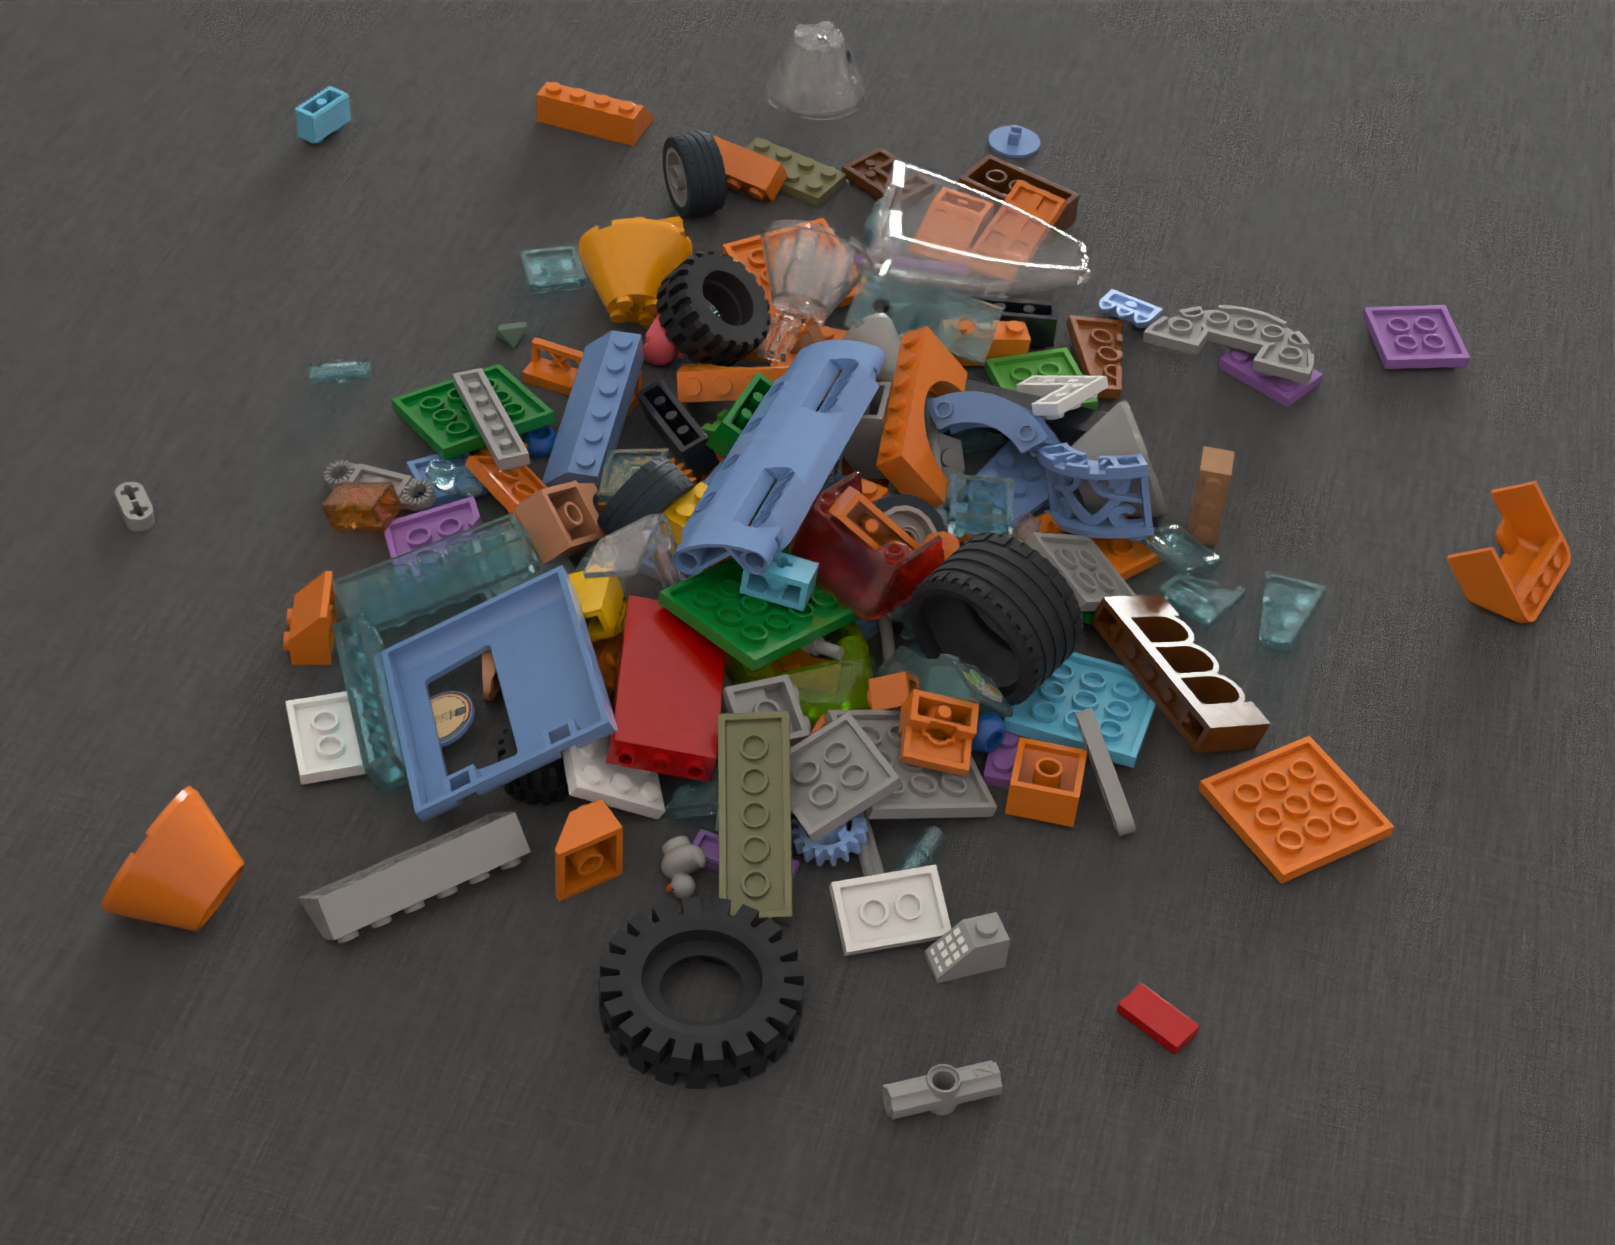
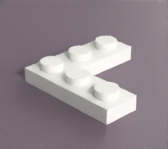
[1016,375,1108,420]

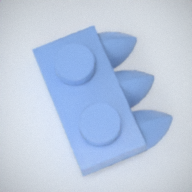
[1098,289,1162,328]

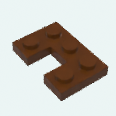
[842,147,936,211]

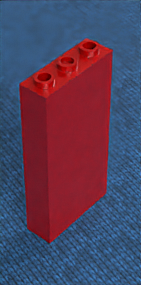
[605,595,725,782]

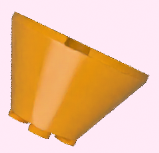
[577,218,692,326]

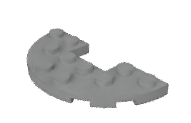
[1143,305,1314,384]

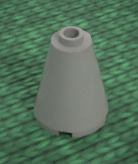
[843,313,901,383]

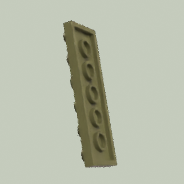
[718,711,793,922]

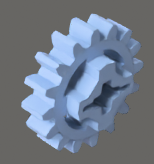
[792,812,868,866]

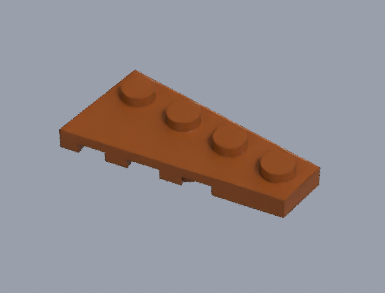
[1066,315,1123,399]

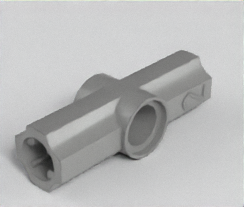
[882,1060,1003,1119]

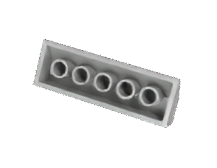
[299,812,531,944]

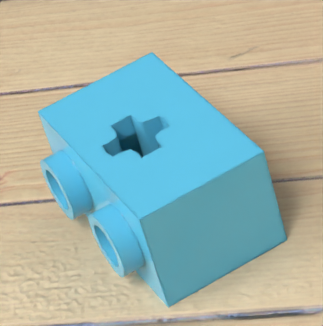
[739,552,819,611]

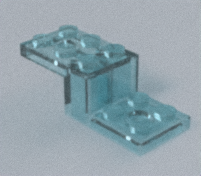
[844,269,1004,365]

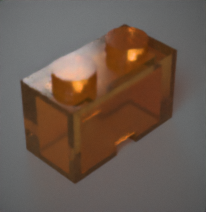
[321,482,403,531]

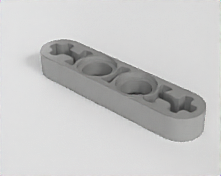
[1074,708,1136,837]

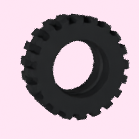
[656,251,771,367]

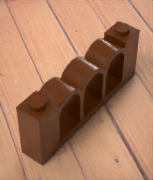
[1090,595,1271,753]

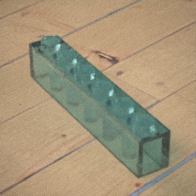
[332,611,409,793]

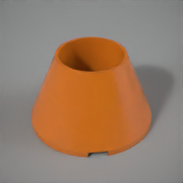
[101,786,245,932]

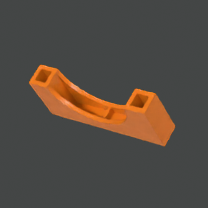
[876,325,968,508]
[677,363,842,403]

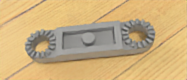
[324,460,436,511]

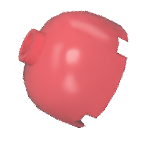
[643,313,685,366]

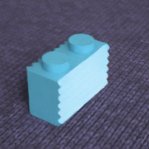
[295,86,351,144]

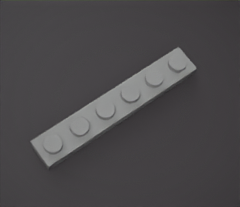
[452,368,530,471]

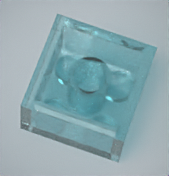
[947,474,1014,539]

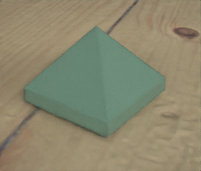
[495,321,527,349]

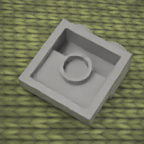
[722,674,811,747]

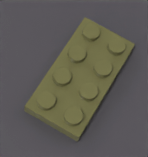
[745,137,847,208]

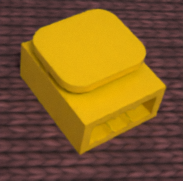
[568,563,626,643]

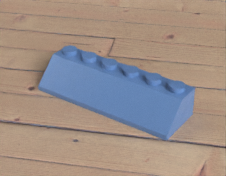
[542,330,644,499]

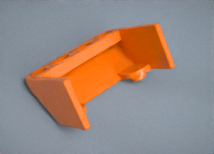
[1446,481,1571,624]

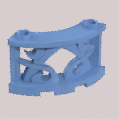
[925,391,1061,458]
[1036,442,1154,541]

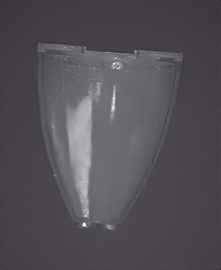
[865,160,1090,297]

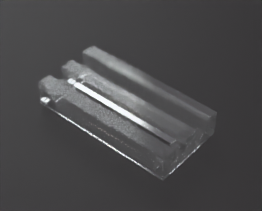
[757,314,802,362]

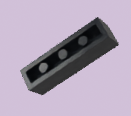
[635,379,720,478]

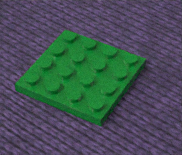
[391,364,555,460]

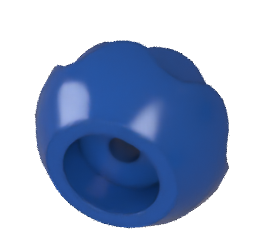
[522,425,557,459]
[971,713,1005,753]

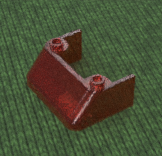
[790,470,944,620]

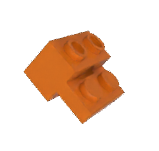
[898,689,979,777]

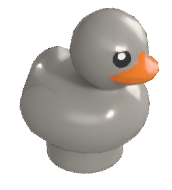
[661,836,706,899]

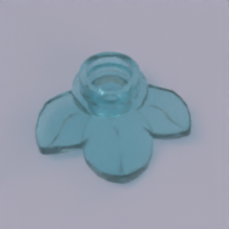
[425,459,483,496]

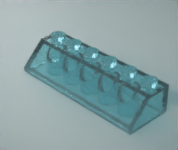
[333,513,541,641]

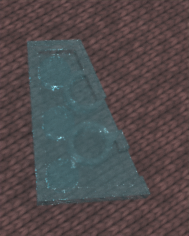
[1259,571,1326,653]

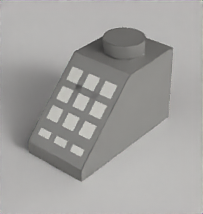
[924,912,1010,983]

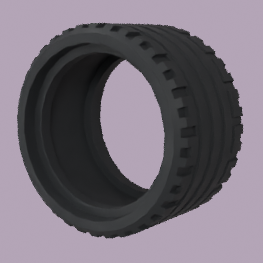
[910,532,1084,706]

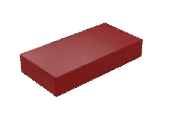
[1116,983,1200,1055]

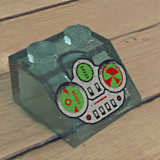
[919,654,1013,717]

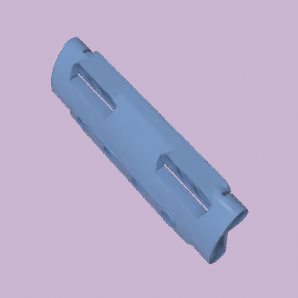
[672,340,887,575]

